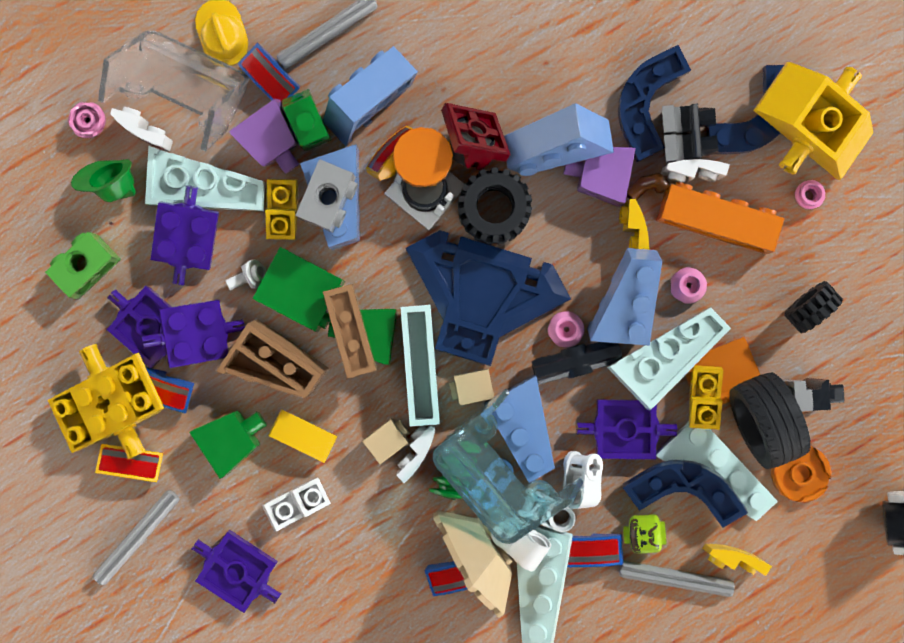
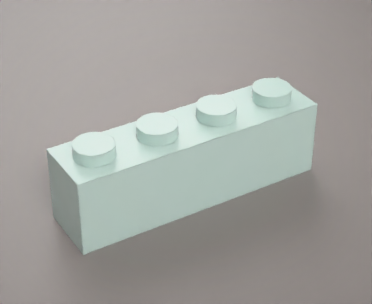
[400,305,440,427]

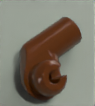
[626,173,670,201]

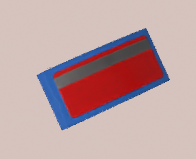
[237,42,300,102]
[146,367,194,413]
[567,534,623,567]
[424,561,467,596]

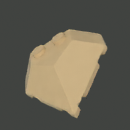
[433,510,513,618]

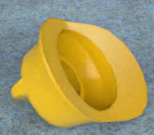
[195,0,249,66]

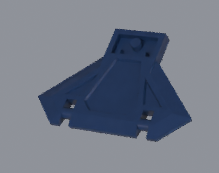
[405,230,571,366]

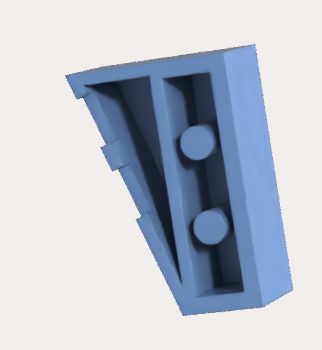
[323,46,418,146]
[504,103,614,176]
[300,144,360,250]
[587,248,662,346]
[484,375,555,483]

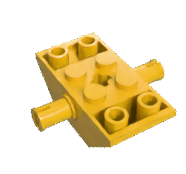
[753,62,873,180]
[48,344,164,459]

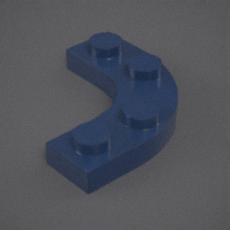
[618,45,691,162]
[706,65,784,154]
[623,460,748,528]

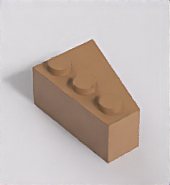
[216,319,329,398]

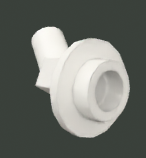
[225,259,267,291]

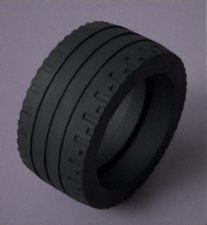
[729,372,811,469]

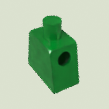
[282,89,332,152]
[328,309,398,365]
[189,411,267,479]

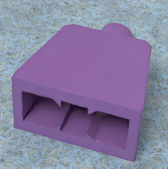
[229,99,299,174]
[563,147,636,207]

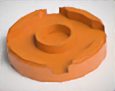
[393,127,453,187]
[771,446,832,503]

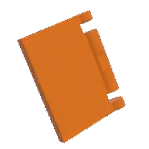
[685,336,761,405]

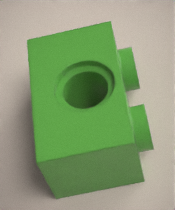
[45,232,121,299]

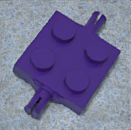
[150,185,219,285]
[106,286,171,368]
[142,300,245,368]
[576,399,677,459]
[191,530,282,613]

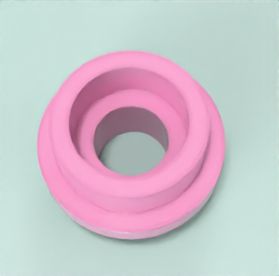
[795,180,825,209]

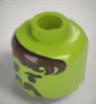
[623,514,667,554]

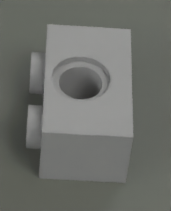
[295,159,358,233]

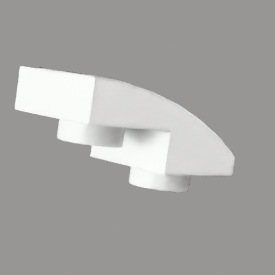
[110,107,173,152]
[661,159,730,183]
[396,425,435,483]
[262,478,331,531]

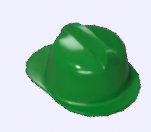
[71,159,136,202]

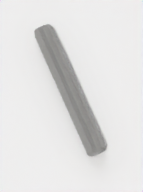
[276,0,378,69]
[93,490,180,586]
[619,560,735,597]

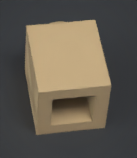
[449,369,495,405]
[362,418,410,465]

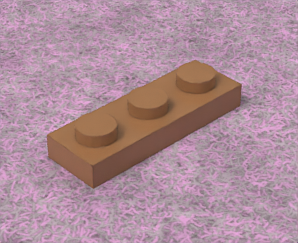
[323,284,377,379]

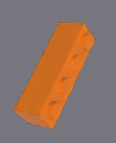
[656,182,785,254]

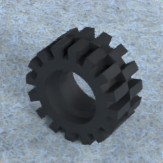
[784,281,843,334]

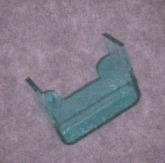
[433,389,583,544]

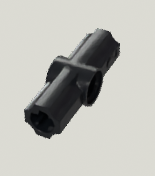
[531,342,622,385]

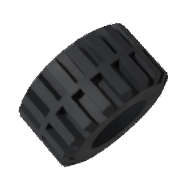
[458,167,532,245]

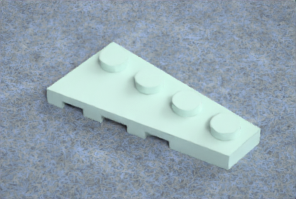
[145,146,265,212]
[607,307,731,410]
[656,421,778,521]
[514,522,573,643]

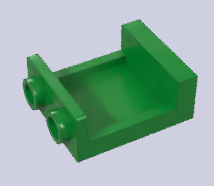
[252,247,345,332]

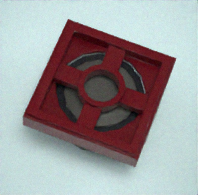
[441,103,511,170]

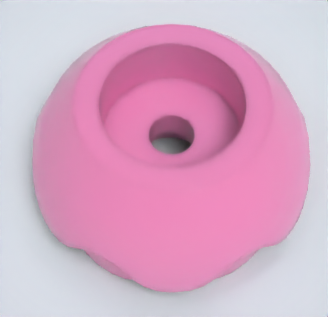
[68,102,106,138]
[671,267,707,304]
[548,311,584,348]

